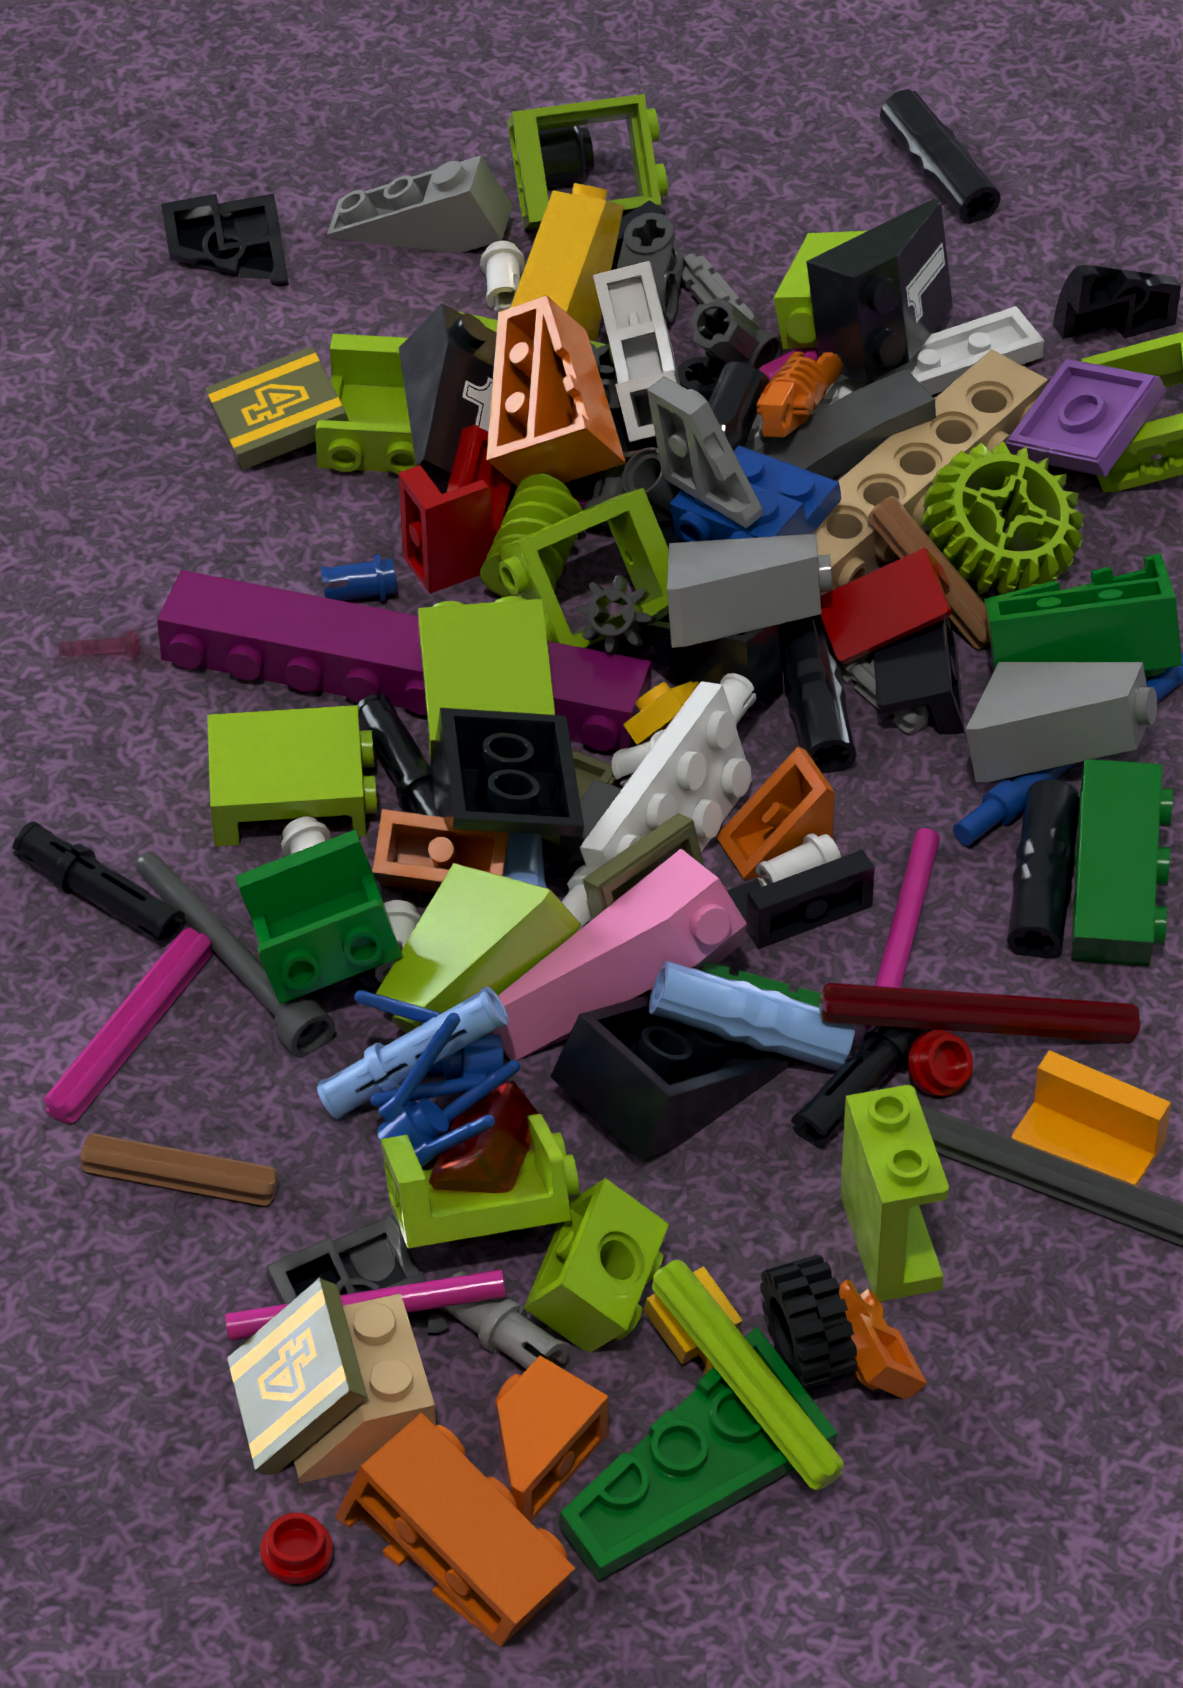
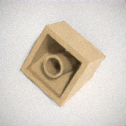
[293,1293,436,1483]

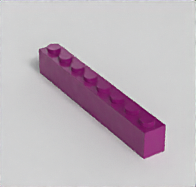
[157,570,651,751]

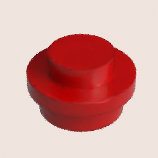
[908,1030,973,1097]
[260,1512,333,1584]

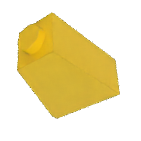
[510,183,624,341]

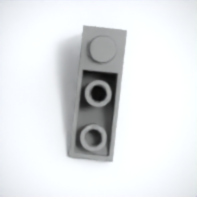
[327,155,513,253]

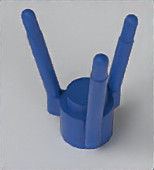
[354,990,503,1107]
[378,1013,521,1168]

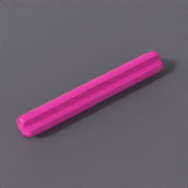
[44,928,212,1125]

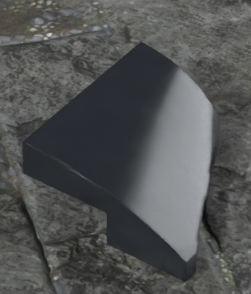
[161,193,289,286]
[1053,265,1181,339]
[266,1215,449,1335]

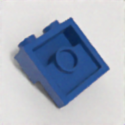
[669,446,842,542]

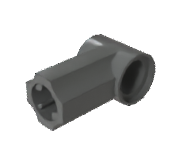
[689,297,782,369]

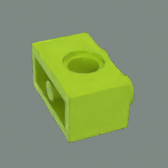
[523,1178,669,1352]

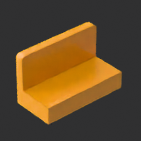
[1012,1050,1171,1186]

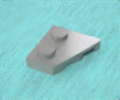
[647,376,764,528]

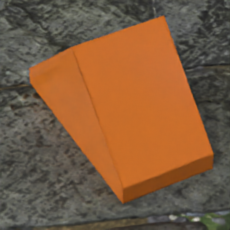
[716,747,835,880]

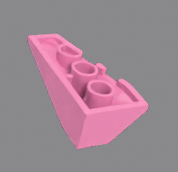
[490,849,747,1060]

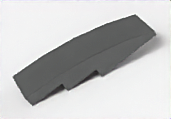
[756,368,936,480]

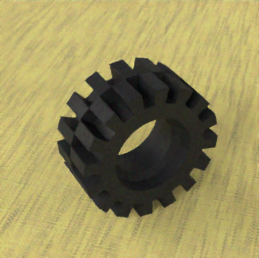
[760,1255,857,1391]

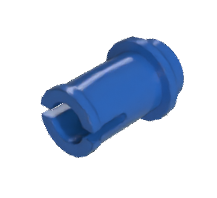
[320,554,398,602]

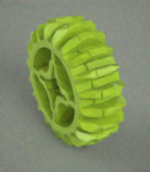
[921,441,1085,596]

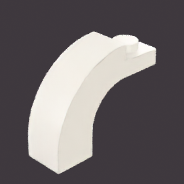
[593,261,681,443]

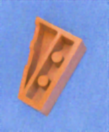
[486,295,626,487]
[335,1412,575,1647]

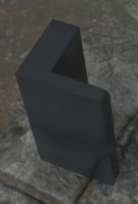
[873,618,965,735]
[727,850,875,949]

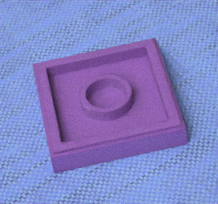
[1005,359,1167,477]

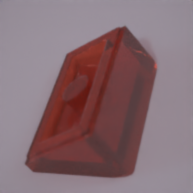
[429,1080,539,1193]

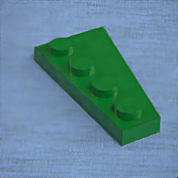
[558,1326,838,1581]

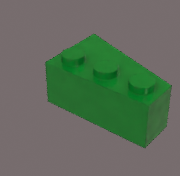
[984,553,1182,677]
[1071,759,1173,966]

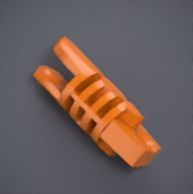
[757,352,843,438]

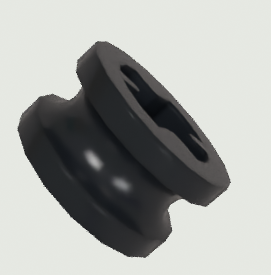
[677,357,724,403]

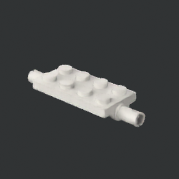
[562,673,756,932]

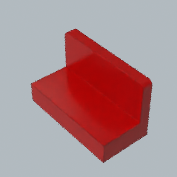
[398,465,493,594]
[820,548,951,664]

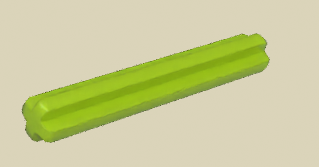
[652,1260,844,1491]

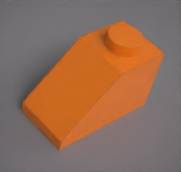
[372,809,510,893]
[495,1355,609,1522]

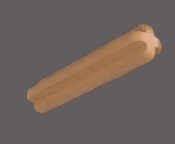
[868,496,989,650]
[80,1133,278,1207]

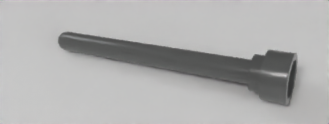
[136,852,335,1058]

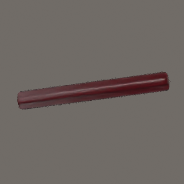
[819,983,1140,1043]

